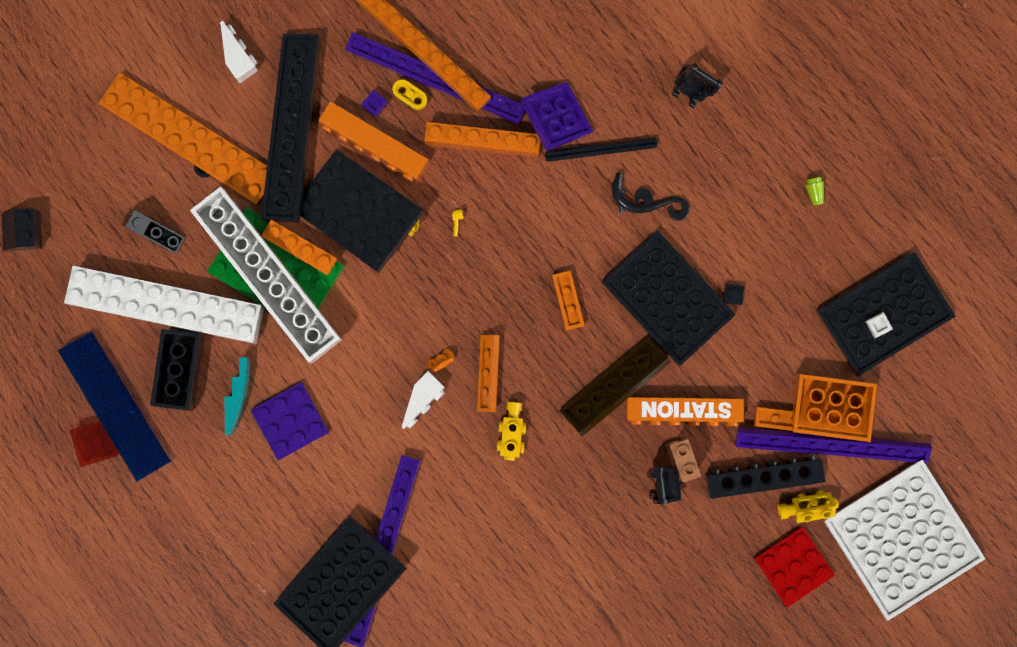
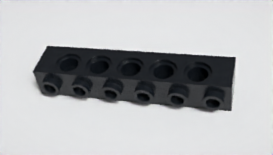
[704,456,826,499]

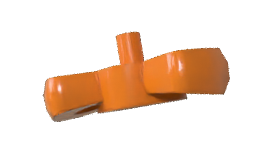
[428,349,455,372]

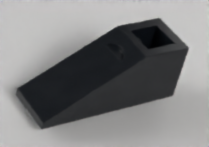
[121,208,185,254]

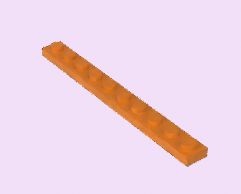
[356,0,491,112]

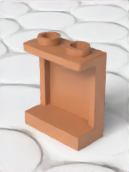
[665,439,701,482]

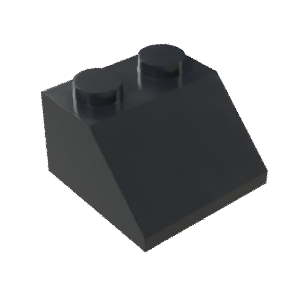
[1,208,42,252]

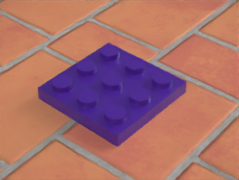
[520,82,593,151]
[251,382,330,461]

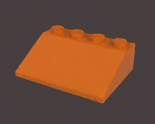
[792,374,877,442]

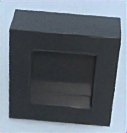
[723,284,744,305]

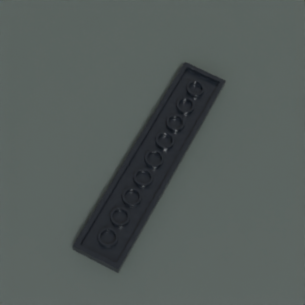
[261,34,321,223]

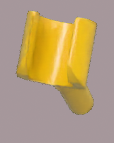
[452,209,464,236]

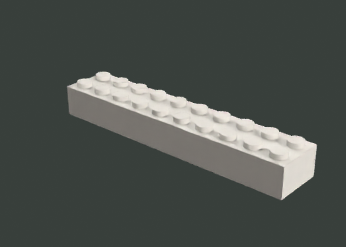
[190,186,342,364]
[64,266,265,344]

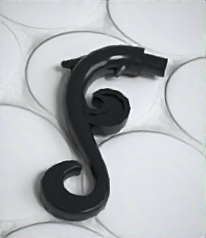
[611,173,690,221]

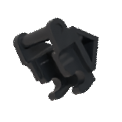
[672,63,723,109]
[647,466,684,504]

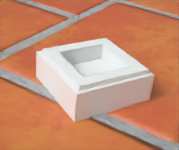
[865,312,893,338]

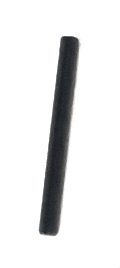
[545,137,658,162]

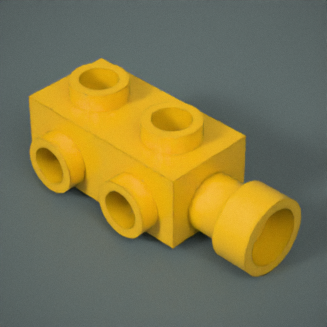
[497,402,526,461]
[778,491,838,523]

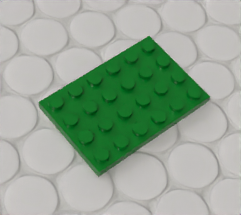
[207,207,345,309]

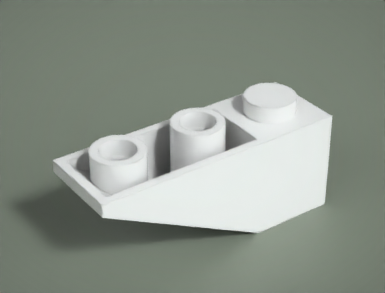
[220,21,258,83]
[402,371,445,429]

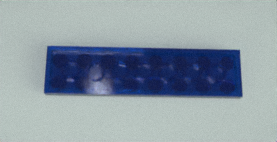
[57,331,171,482]

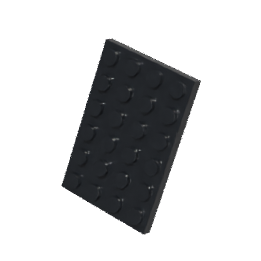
[300,149,425,273]
[601,231,736,367]
[816,252,956,377]
[274,516,408,647]

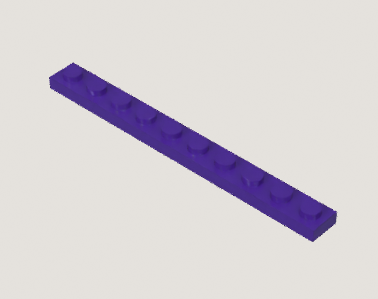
[345,32,525,125]
[735,427,932,463]
[344,455,421,647]

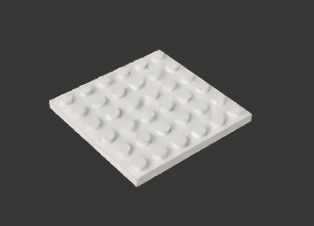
[823,459,985,621]

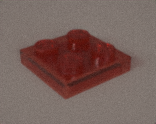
[70,419,119,467]

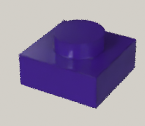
[361,90,388,118]

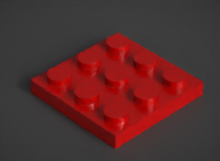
[753,526,835,608]

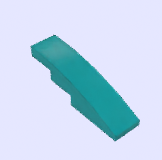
[224,357,250,435]

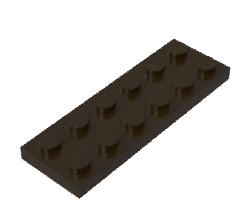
[559,337,671,437]

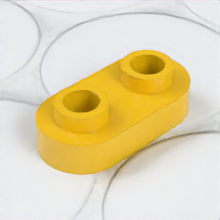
[393,80,427,110]

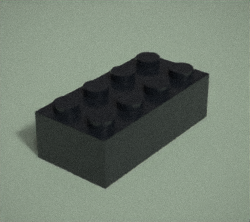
[150,329,204,411]

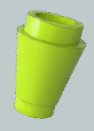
[805,177,824,206]

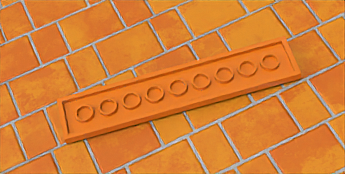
[98,72,267,205]

